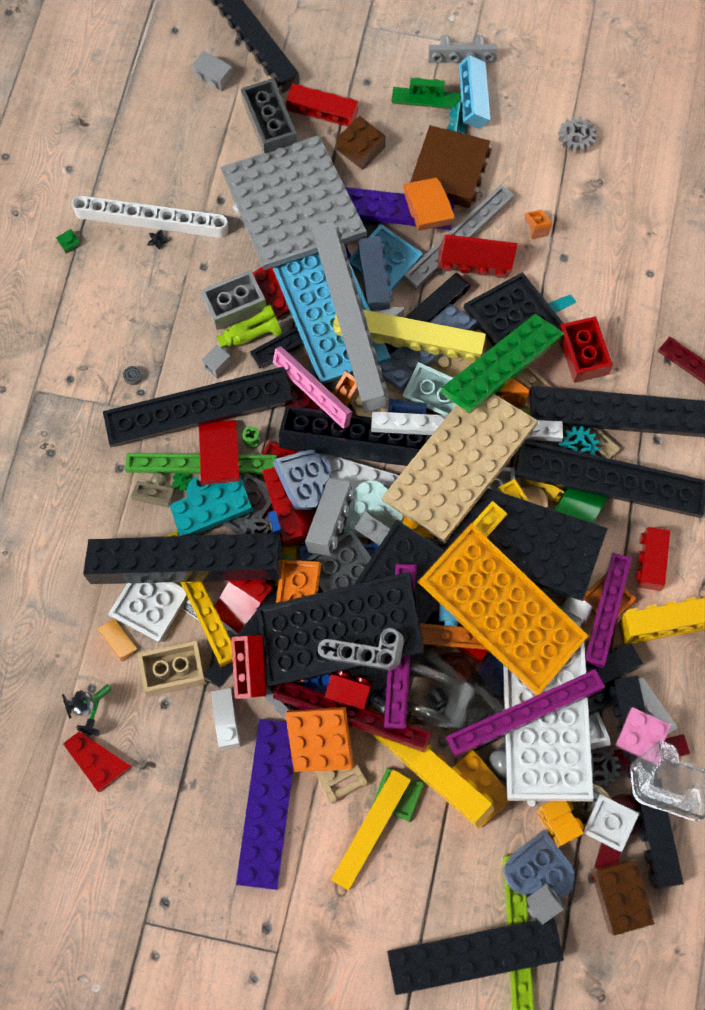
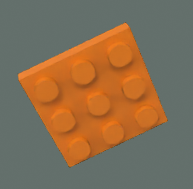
[285,707,354,772]

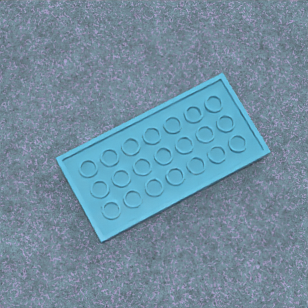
[273,253,391,385]

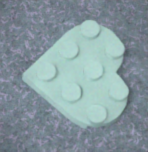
[344,480,404,539]

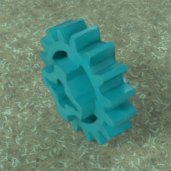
[558,426,600,456]

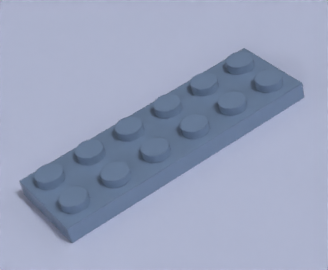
[380,304,477,391]

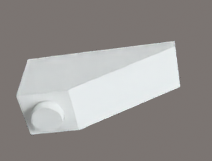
[211,688,241,751]

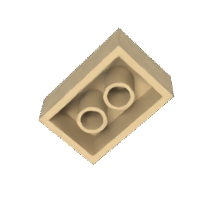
[137,640,207,697]

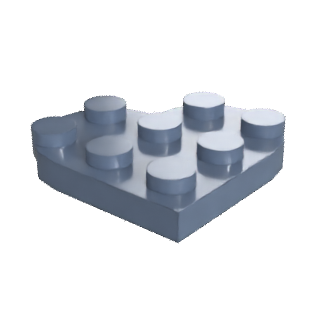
[273,450,332,510]
[502,829,575,898]

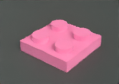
[615,707,671,764]

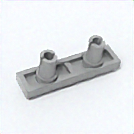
[428,35,498,63]

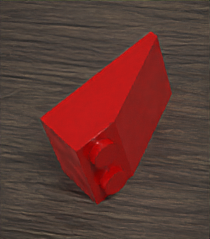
[215,580,273,633]

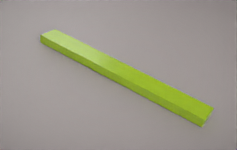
[503,856,534,1010]

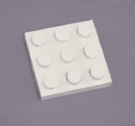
[108,582,187,643]

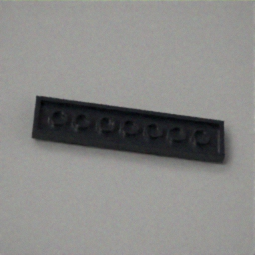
[387,917,564,995]

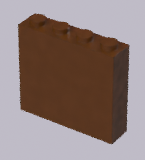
[410,125,492,208]

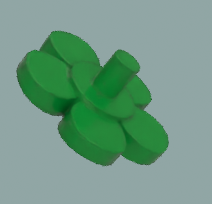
[172,474,192,491]

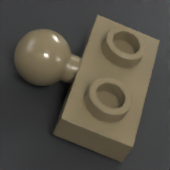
[131,473,174,508]

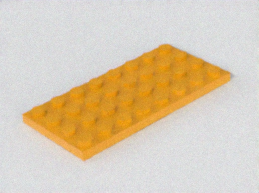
[418,523,588,696]

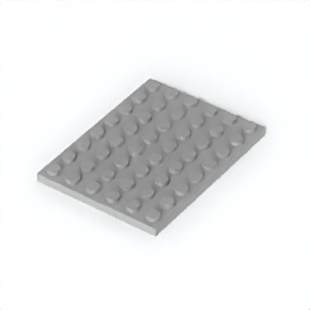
[221,135,367,270]

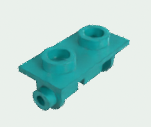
[447,102,466,134]

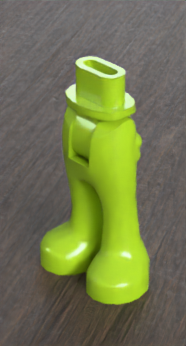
[216,304,283,349]

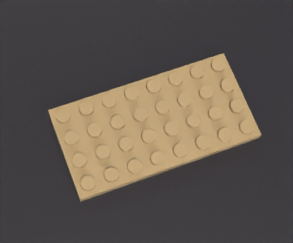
[381,394,538,543]

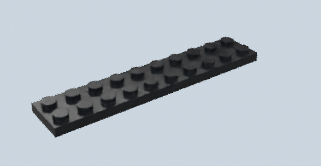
[103,366,293,447]
[530,386,705,438]
[514,440,705,518]

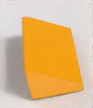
[97,619,138,661]

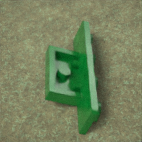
[391,78,461,109]

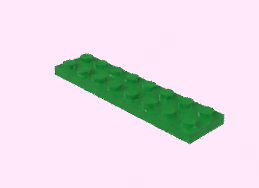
[440,314,564,414]

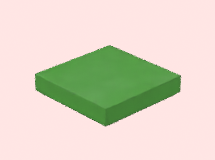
[372,768,425,822]

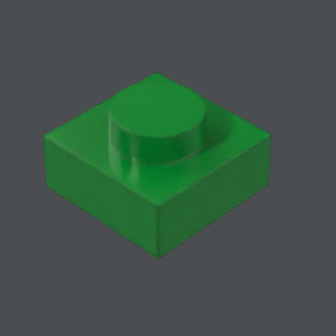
[56,229,81,254]

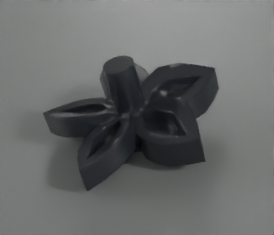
[147,230,169,250]

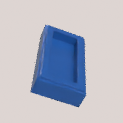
[268,511,281,535]

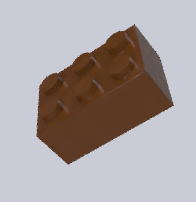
[591,858,655,936]

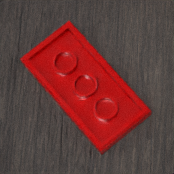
[199,420,240,485]

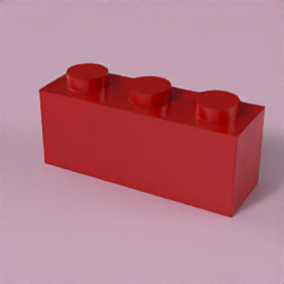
[635,527,671,591]
[231,635,266,699]

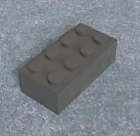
[241,78,297,153]

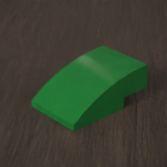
[555,489,608,523]

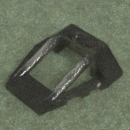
[385,645,476,728]

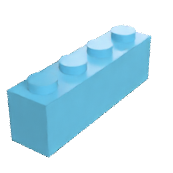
[459,55,490,129]

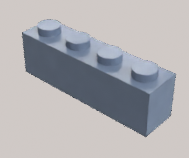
[358,236,393,311]

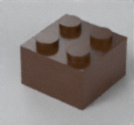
[336,116,386,170]

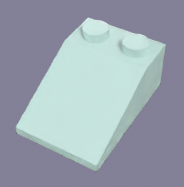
[402,362,457,416]

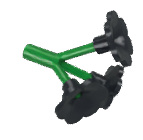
[62,684,112,736]

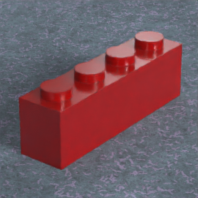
[286,83,358,127]

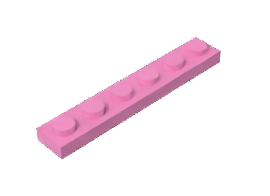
[273,347,352,429]

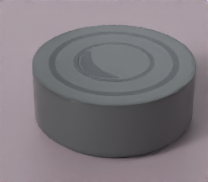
[123,366,142,385]

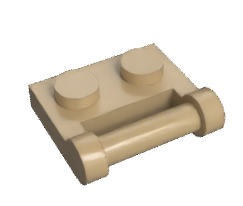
[315,757,368,804]

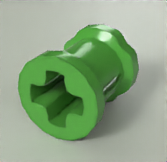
[242,426,260,449]

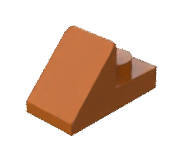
[524,209,552,239]
[332,371,359,407]

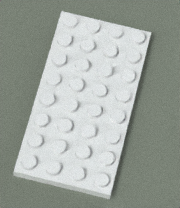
[503,642,593,801]

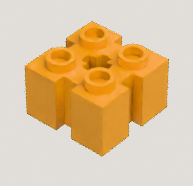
[536,801,584,848]

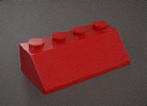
[437,234,518,278]
[262,467,315,548]

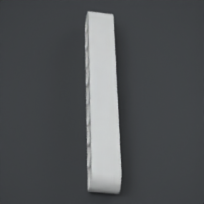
[72,196,229,238]

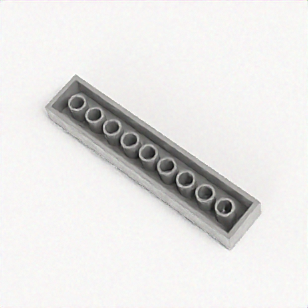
[311,221,389,413]

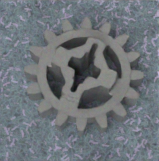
[558,116,597,153]

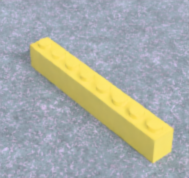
[333,310,486,362]

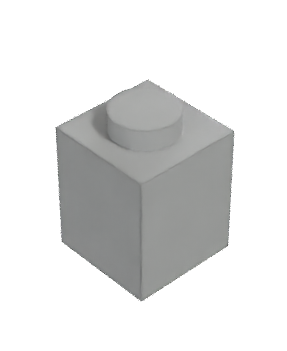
[202,345,232,378]
[526,884,563,924]

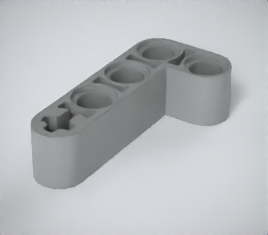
[318,628,404,670]

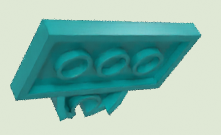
[170,476,253,536]

